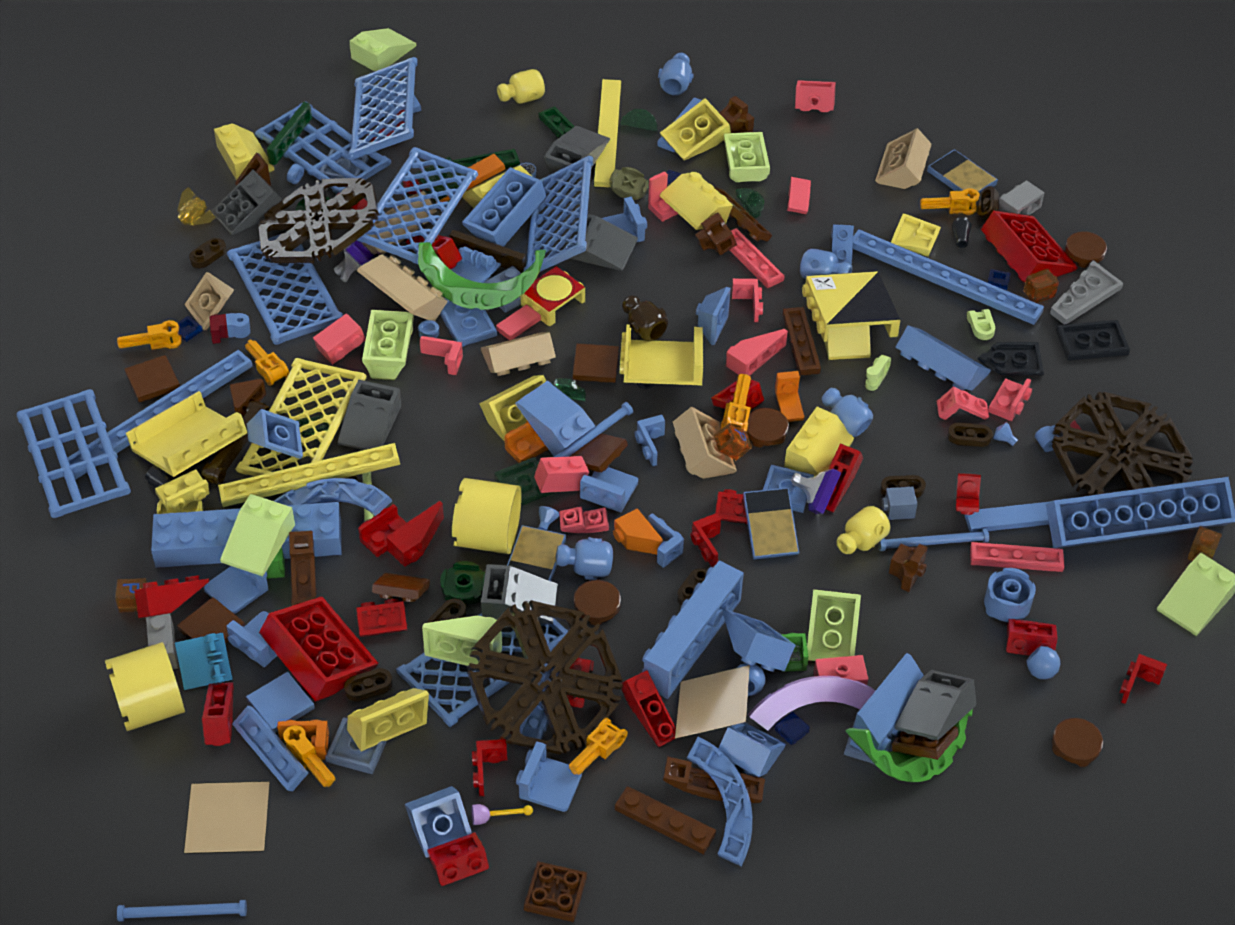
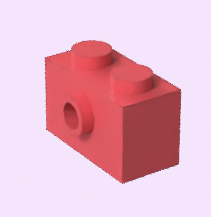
[795,80,836,112]
[313,313,366,365]
[534,456,589,493]
[813,655,868,685]

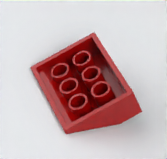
[981,211,1078,283]
[259,597,379,702]

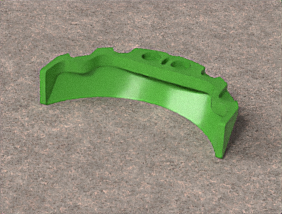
[418,242,546,310]
[846,709,973,782]

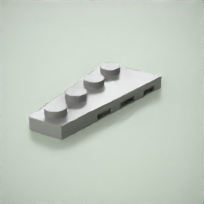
[1050,260,1123,325]

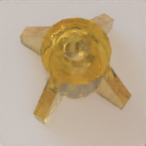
[177,187,216,226]

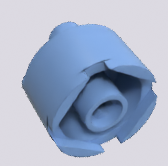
[984,568,1036,622]

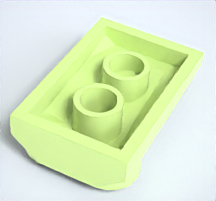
[724,132,770,182]
[362,310,414,380]

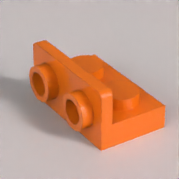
[505,421,548,465]

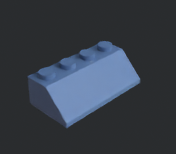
[462,167,546,247]
[896,325,991,391]
[850,653,924,752]

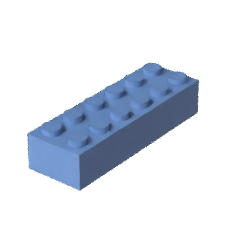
[642,560,744,699]

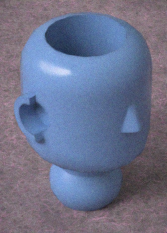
[658,53,694,95]
[800,249,852,280]
[821,388,873,437]
[556,537,613,580]

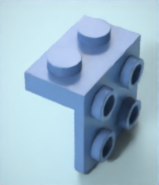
[602,197,647,242]
[580,467,638,513]
[204,566,268,614]
[226,611,277,667]
[516,742,582,812]

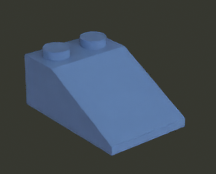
[515,381,595,456]
[723,609,795,672]

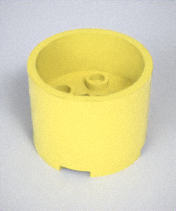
[452,478,521,554]
[105,642,185,731]

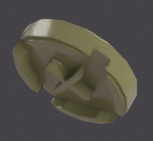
[610,167,649,200]

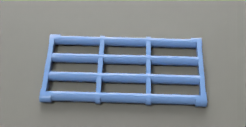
[255,101,391,194]
[16,389,131,518]

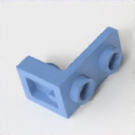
[831,224,854,264]
[635,415,665,466]
[648,513,684,568]

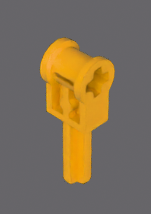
[920,188,980,215]
[117,320,182,350]
[245,339,289,386]
[720,374,751,439]
[569,718,628,775]
[283,725,335,787]

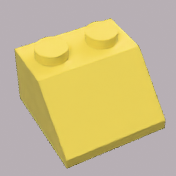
[825,325,871,360]

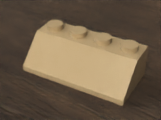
[361,191,437,255]
[357,254,448,321]

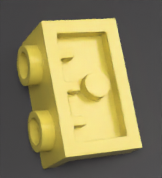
[155,469,209,513]

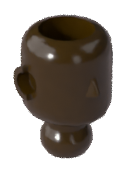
[622,295,668,341]

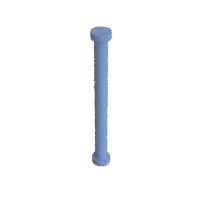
[554,402,633,457]
[878,529,989,551]
[117,900,247,921]

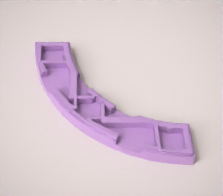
[748,676,876,731]

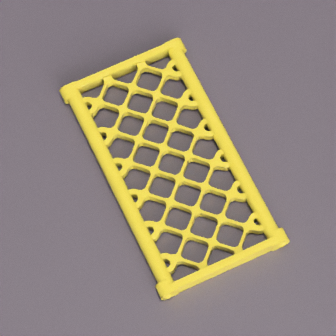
[235,358,367,476]

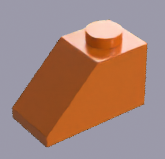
[613,508,663,555]

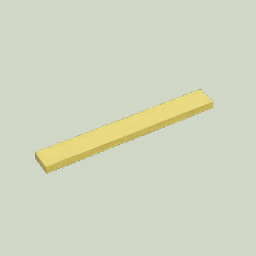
[594,79,621,187]
[218,443,400,507]

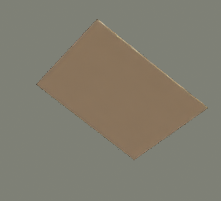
[675,665,750,738]
[184,782,269,853]

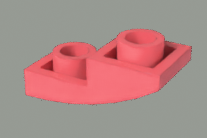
[787,177,811,214]
[559,507,609,533]

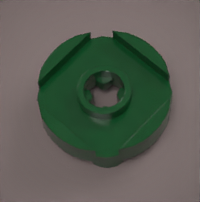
[440,561,485,604]

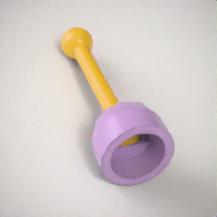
[471,804,533,825]

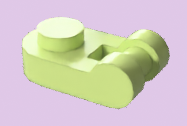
[967,309,995,340]
[865,355,891,391]

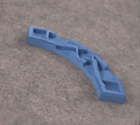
[274,478,392,516]
[687,737,753,867]

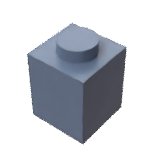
[881,487,917,520]

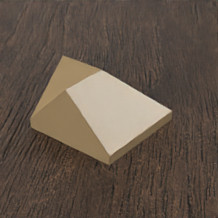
[184,272,234,330]

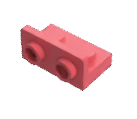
[988,378,1032,421]

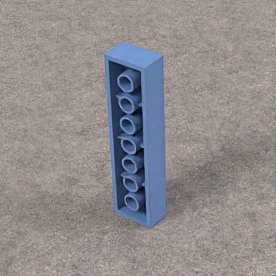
[1046,477,1235,549]
[151,502,342,568]

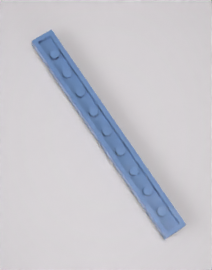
[852,230,1044,325]
[68,350,253,480]

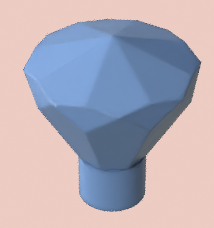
[993,422,1018,446]
[538,506,560,530]

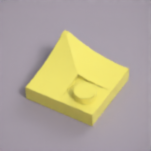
[891,213,941,257]

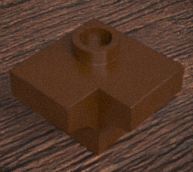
[719,96,754,133]
[695,212,737,255]
[889,544,928,592]

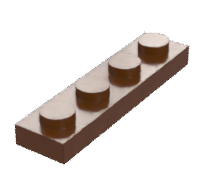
[714,187,772,241]
[782,307,821,376]
[615,786,716,855]

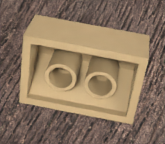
[875,128,931,189]
[481,332,556,376]
[673,407,737,479]

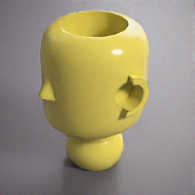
[497,69,545,104]
[837,506,890,554]

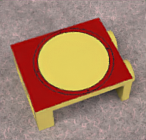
[520,266,585,327]

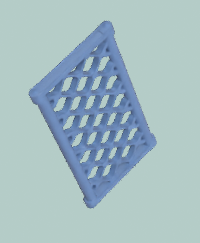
[348,57,417,160]
[357,147,478,264]
[523,156,593,272]
[227,234,343,345]
[396,613,568,727]

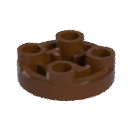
[1064,232,1107,268]
[746,408,789,447]
[574,580,621,626]
[1052,718,1103,767]

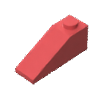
[726,329,788,376]

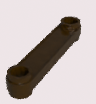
[201,401,270,485]

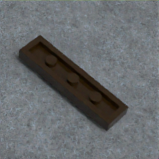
[449,230,526,273]

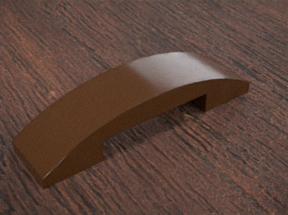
[289,531,316,606]
[663,756,765,803]

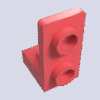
[648,172,678,222]
[732,278,763,322]
[420,336,463,375]
[937,386,989,420]

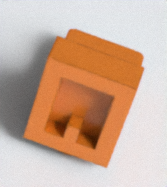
[775,371,804,422]
[277,720,329,760]

